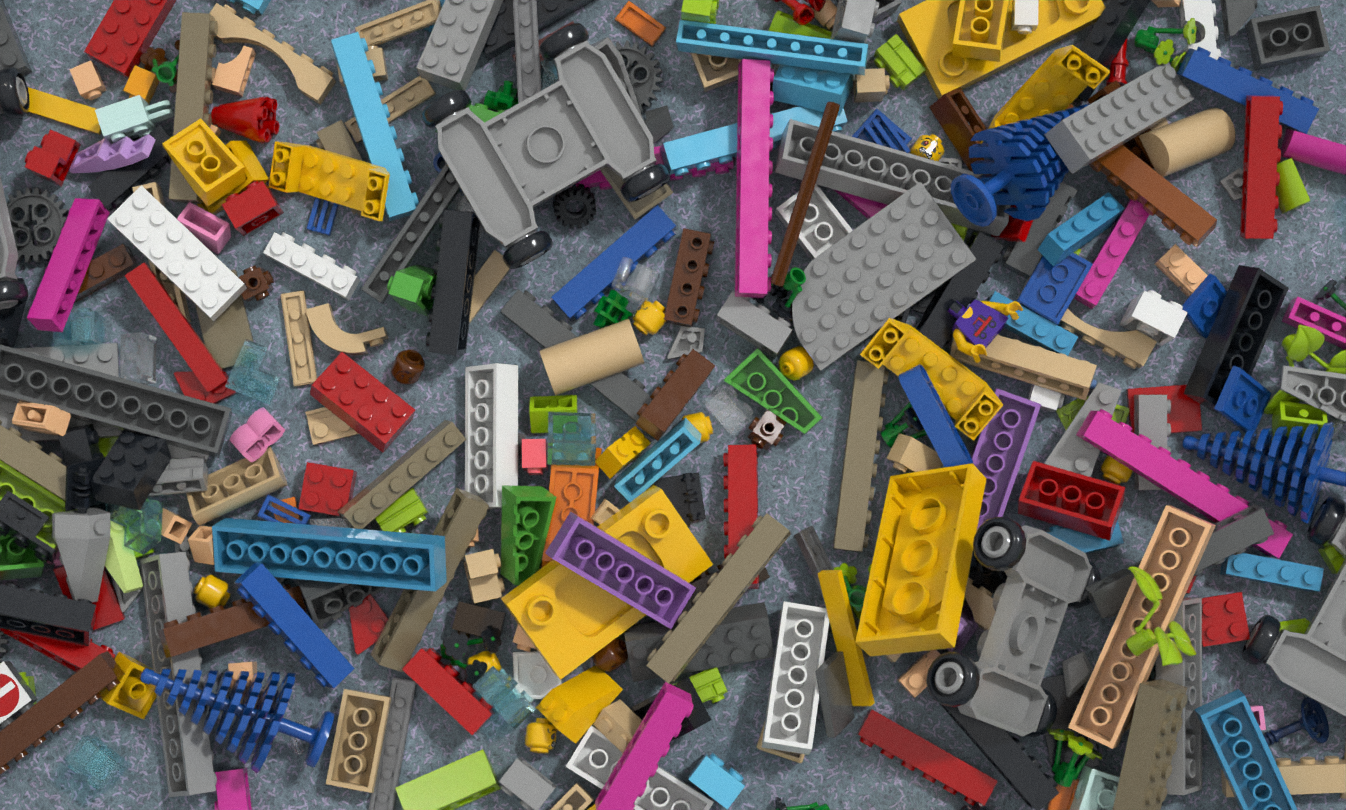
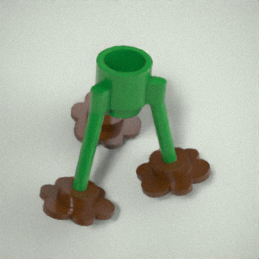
[140,39,180,93]

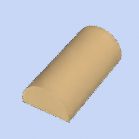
[1139,108,1235,177]
[539,319,644,396]
[186,446,287,525]
[326,689,392,793]

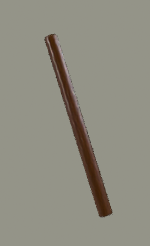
[770,102,840,286]

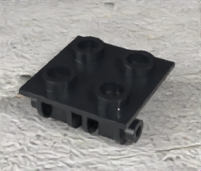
[65,457,105,514]
[653,472,706,522]

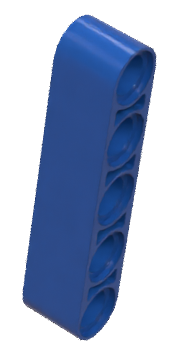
[898,364,974,467]

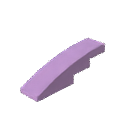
[69,134,156,174]

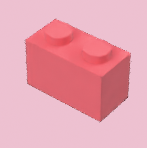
[522,439,548,475]

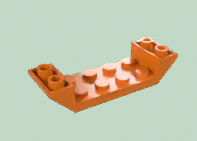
[542,444,602,568]

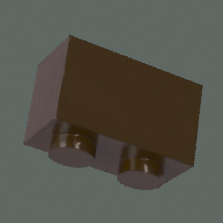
[452,601,507,638]

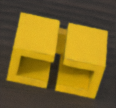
[594,426,651,479]

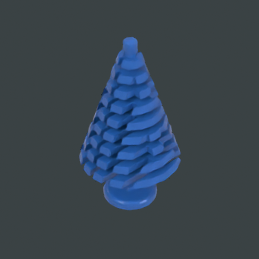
[951,104,1089,227]
[1182,422,1346,525]
[140,668,335,773]

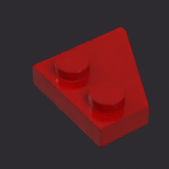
[174,371,237,404]
[349,594,389,655]

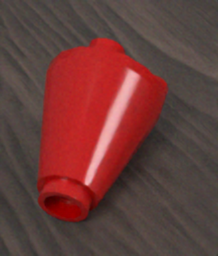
[211,96,280,144]

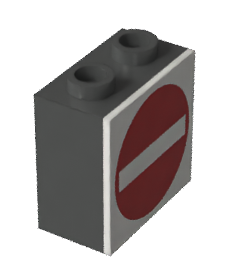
[0,661,38,730]

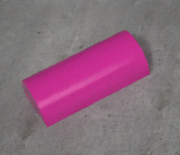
[1281,129,1346,175]

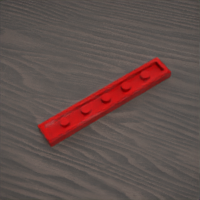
[125,262,228,392]

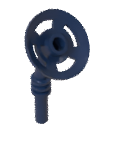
[1263,697,1329,747]

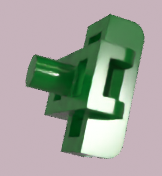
[484,80,518,111]
[593,289,633,329]

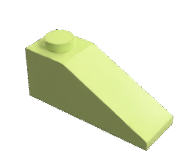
[105,517,143,594]

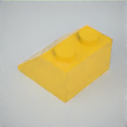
[100,652,157,719]

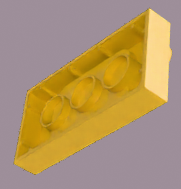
[897,0,1106,99]
[855,463,987,657]
[501,485,713,680]

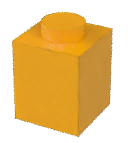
[123,65,160,104]

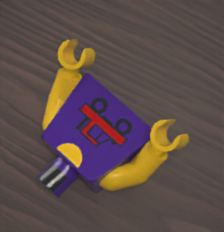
[948,300,1023,363]

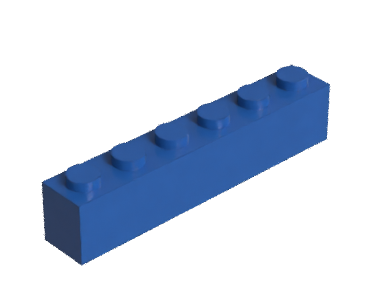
[1177,47,1319,134]
[551,205,676,321]
[234,563,355,688]

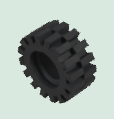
[553,184,596,229]

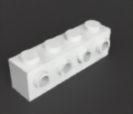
[263,232,360,301]

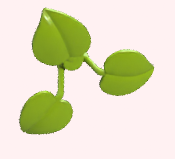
[1264,325,1346,414]
[1126,567,1197,666]

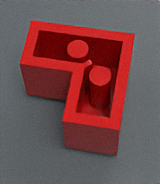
[25,129,81,187]

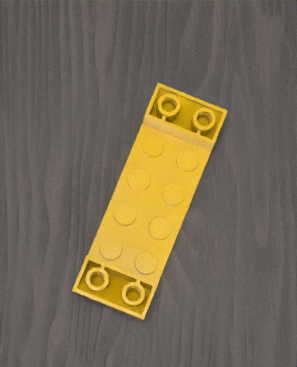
[981,45,1110,143]
[268,141,390,221]
[860,318,1003,441]

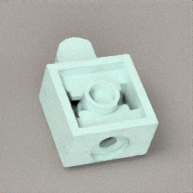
[95,95,174,144]
[1070,765,1120,810]

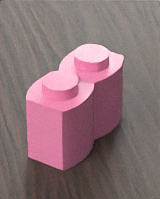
[229,407,285,462]

